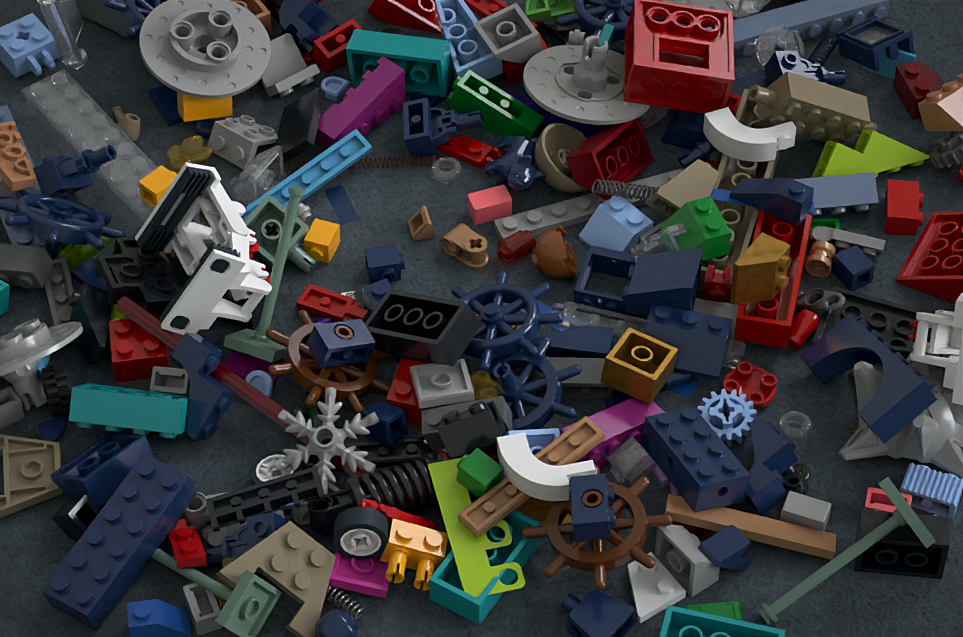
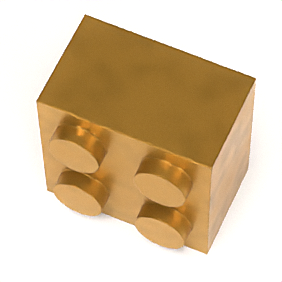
[600,327,678,404]

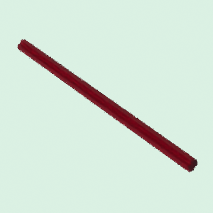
[116,296,369,478]

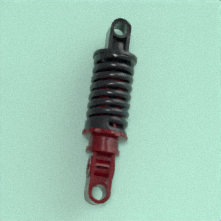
[307,443,500,534]

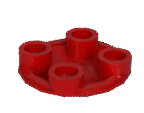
[722,361,777,409]

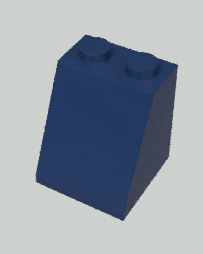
[622,248,703,316]

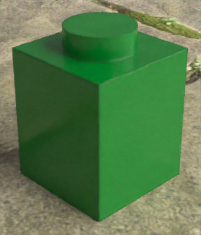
[456,448,504,498]

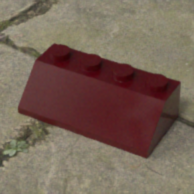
[566,118,654,200]

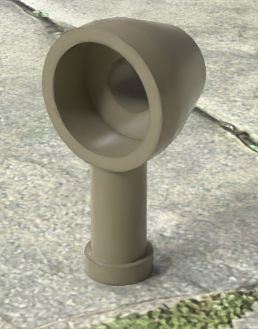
[111,106,141,141]

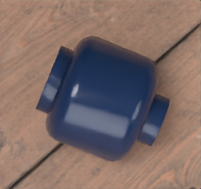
[314,609,359,637]

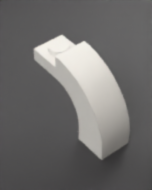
[703,107,796,162]
[497,432,595,501]

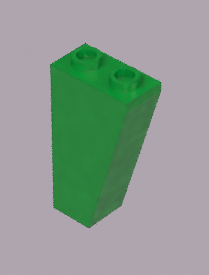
[446,70,545,139]

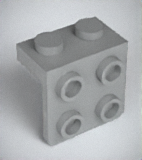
[260,33,320,97]
[207,115,278,170]

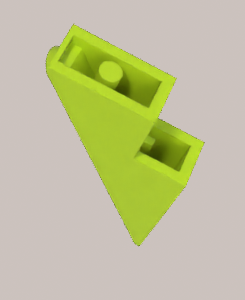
[811,128,930,178]

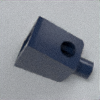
[561,590,636,637]

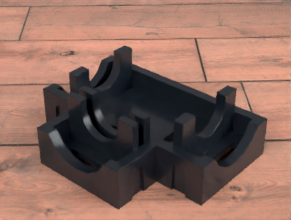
[95,237,189,316]

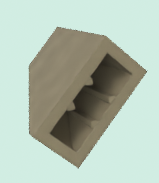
[645,159,720,218]

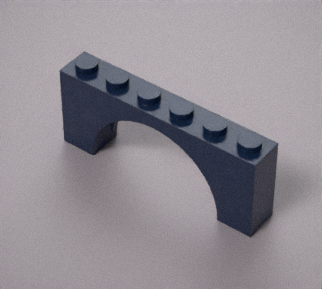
[800,314,937,444]

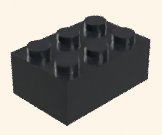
[854,509,950,579]

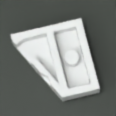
[627,552,686,623]

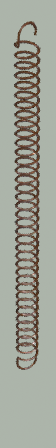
[259,154,451,172]

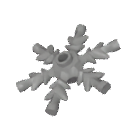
[273,387,379,496]

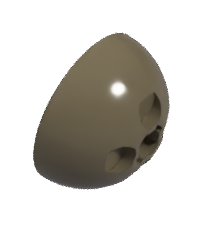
[535,123,588,193]

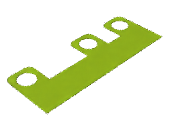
[428,458,525,600]

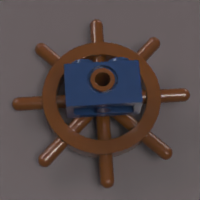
[265,310,391,415]
[521,465,673,590]

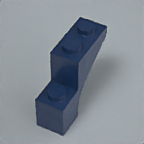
[172,332,234,440]
[745,416,798,516]

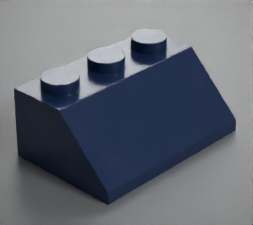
[644,303,733,380]
[50,431,155,509]

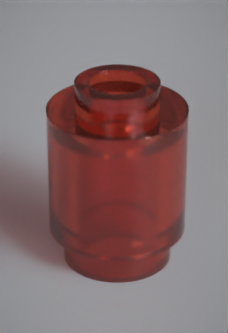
[496,230,536,265]

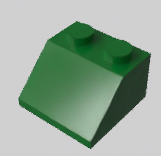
[660,196,731,261]

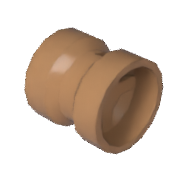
[805,241,836,278]

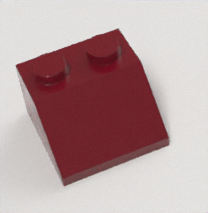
[893,61,944,120]

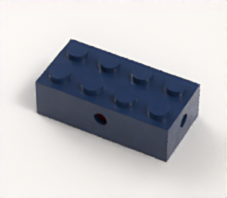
[640,407,750,512]

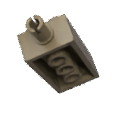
[748,71,877,144]

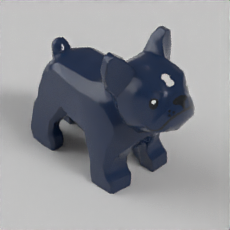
[484,136,547,192]

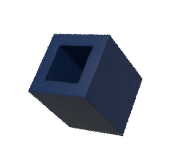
[832,245,875,291]
[361,401,408,446]

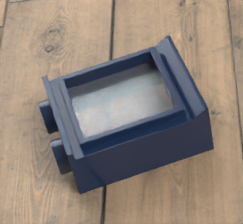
[837,16,915,71]

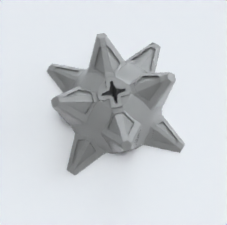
[838,334,963,478]

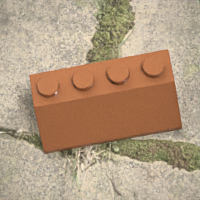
[918,73,963,132]

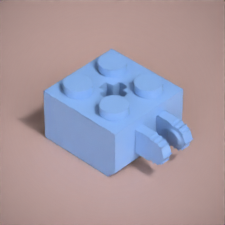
[0,13,60,78]

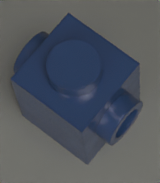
[365,244,405,284]

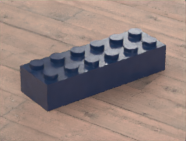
[41,453,198,631]

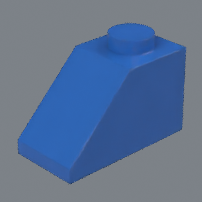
[127,599,191,637]

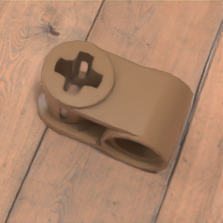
[440,223,489,270]

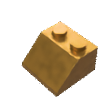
[730,233,791,305]

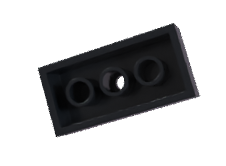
[365,289,483,366]

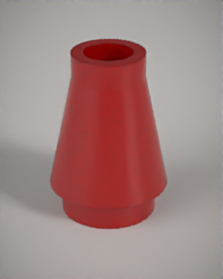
[788,310,819,350]

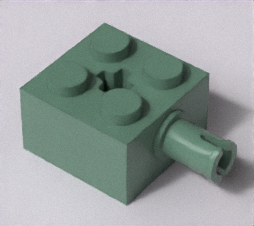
[244,194,317,274]

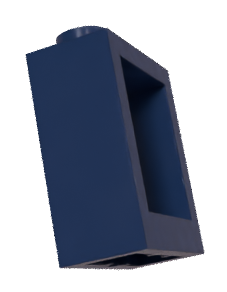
[573,245,638,319]

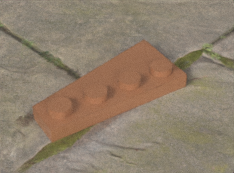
[0,121,36,191]

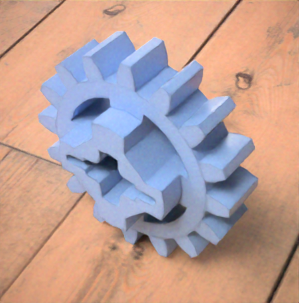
[697,389,757,446]

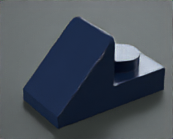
[697,525,751,571]

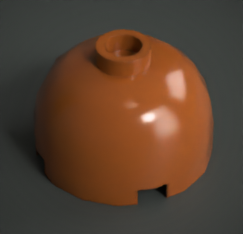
[532,226,578,280]

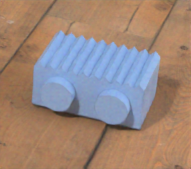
[900,463,963,520]

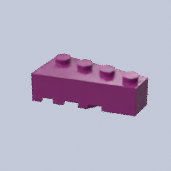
[315,56,405,150]
[560,397,665,471]

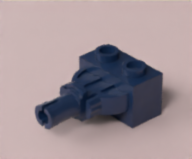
[764,50,846,85]
[403,98,483,159]
[33,145,117,196]
[201,512,288,581]

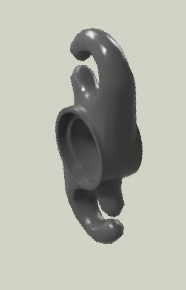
[795,288,846,315]

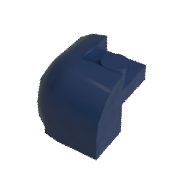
[279,0,340,53]

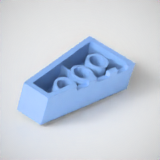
[435,0,503,80]

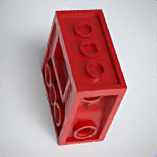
[623,0,734,114]

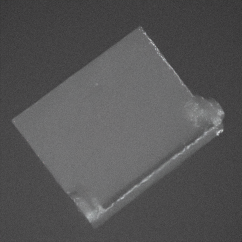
[37,0,88,69]

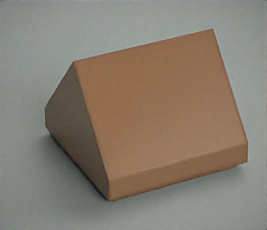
[408,205,435,241]

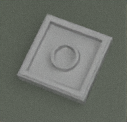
[410,359,475,409]

